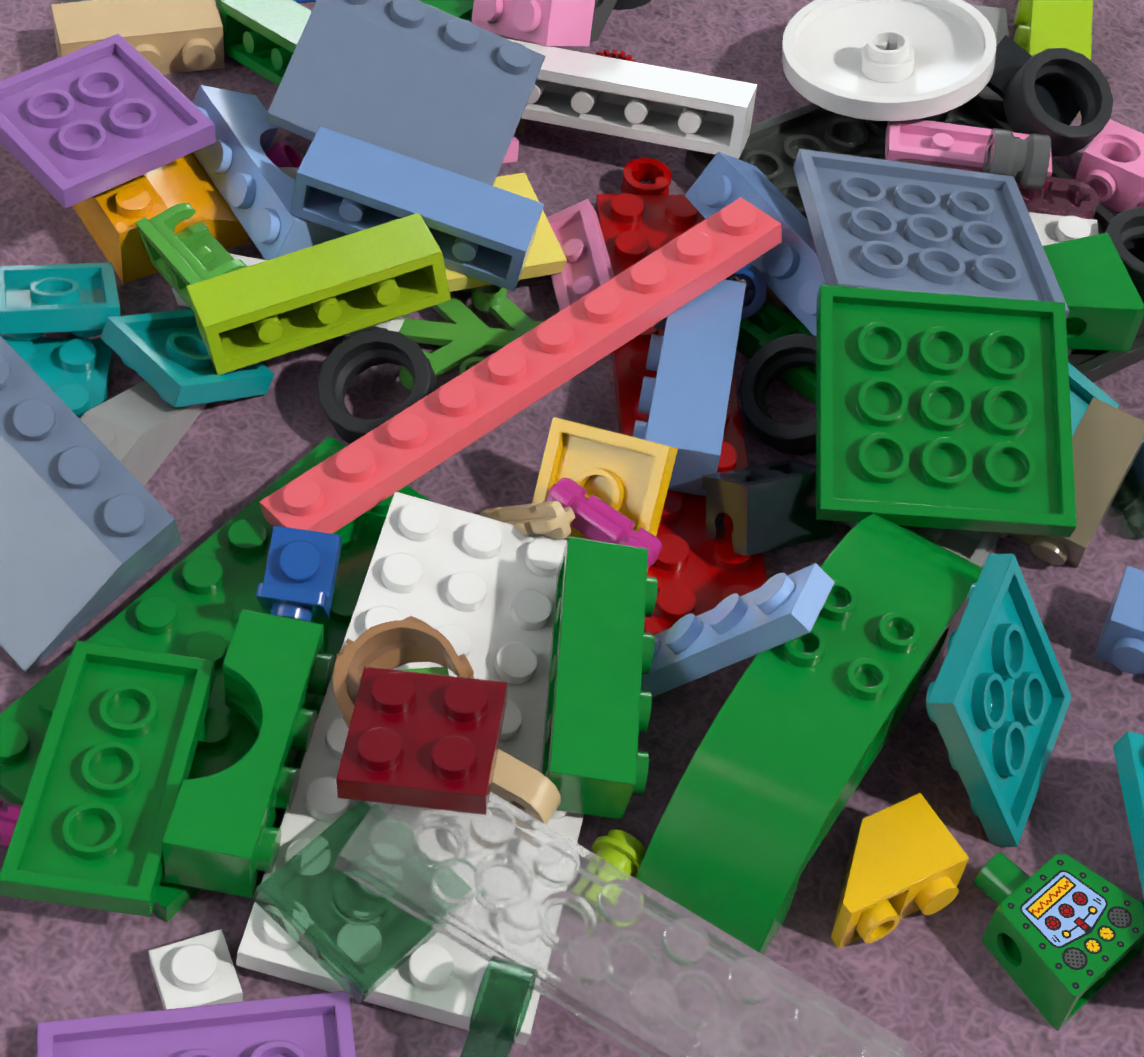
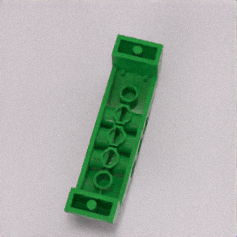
[629,514,983,970]

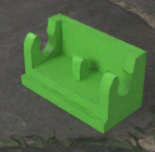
[135,203,248,310]

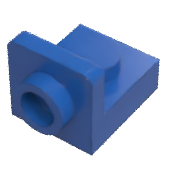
[256,525,342,622]

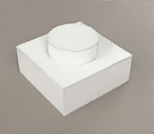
[148,929,243,1010]

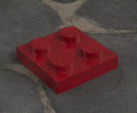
[336,667,507,815]

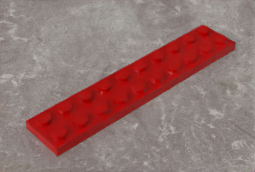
[595,193,767,635]

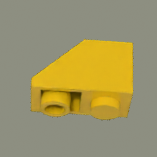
[831,793,969,949]

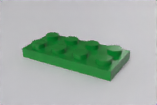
[0,641,216,917]

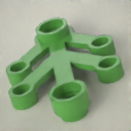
[342,285,544,390]

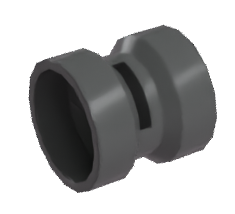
[983,128,1051,191]

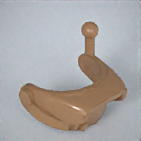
[333,616,475,729]

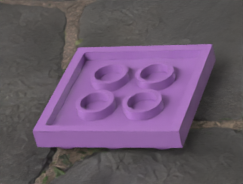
[0,34,216,209]

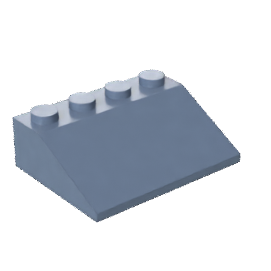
[265,0,546,186]
[0,336,182,674]

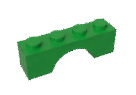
[162,609,334,899]

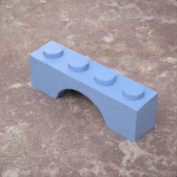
[192,85,349,260]

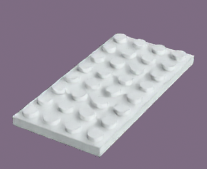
[236,491,584,1045]

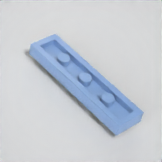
[641,563,834,697]

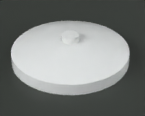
[782,0,996,121]

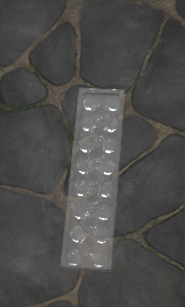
[334,791,926,1057]

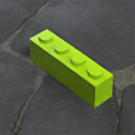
[1014,0,1093,117]
[186,213,451,376]

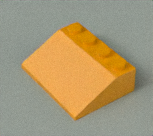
[72,152,252,284]

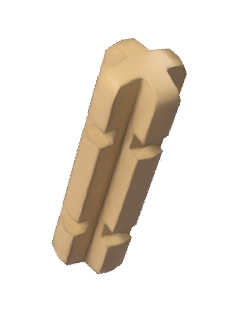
[479,500,575,540]

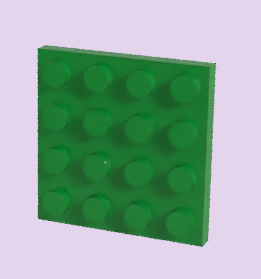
[816,285,1077,537]

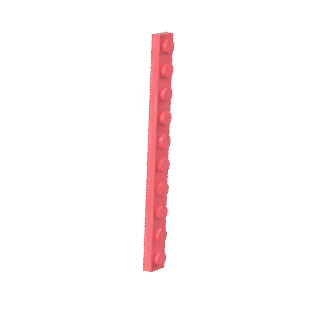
[259,197,782,534]

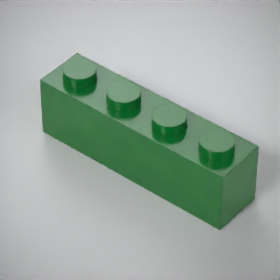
[220,0,312,86]
[540,536,657,819]

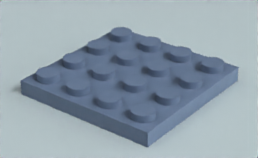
[793,149,1069,317]

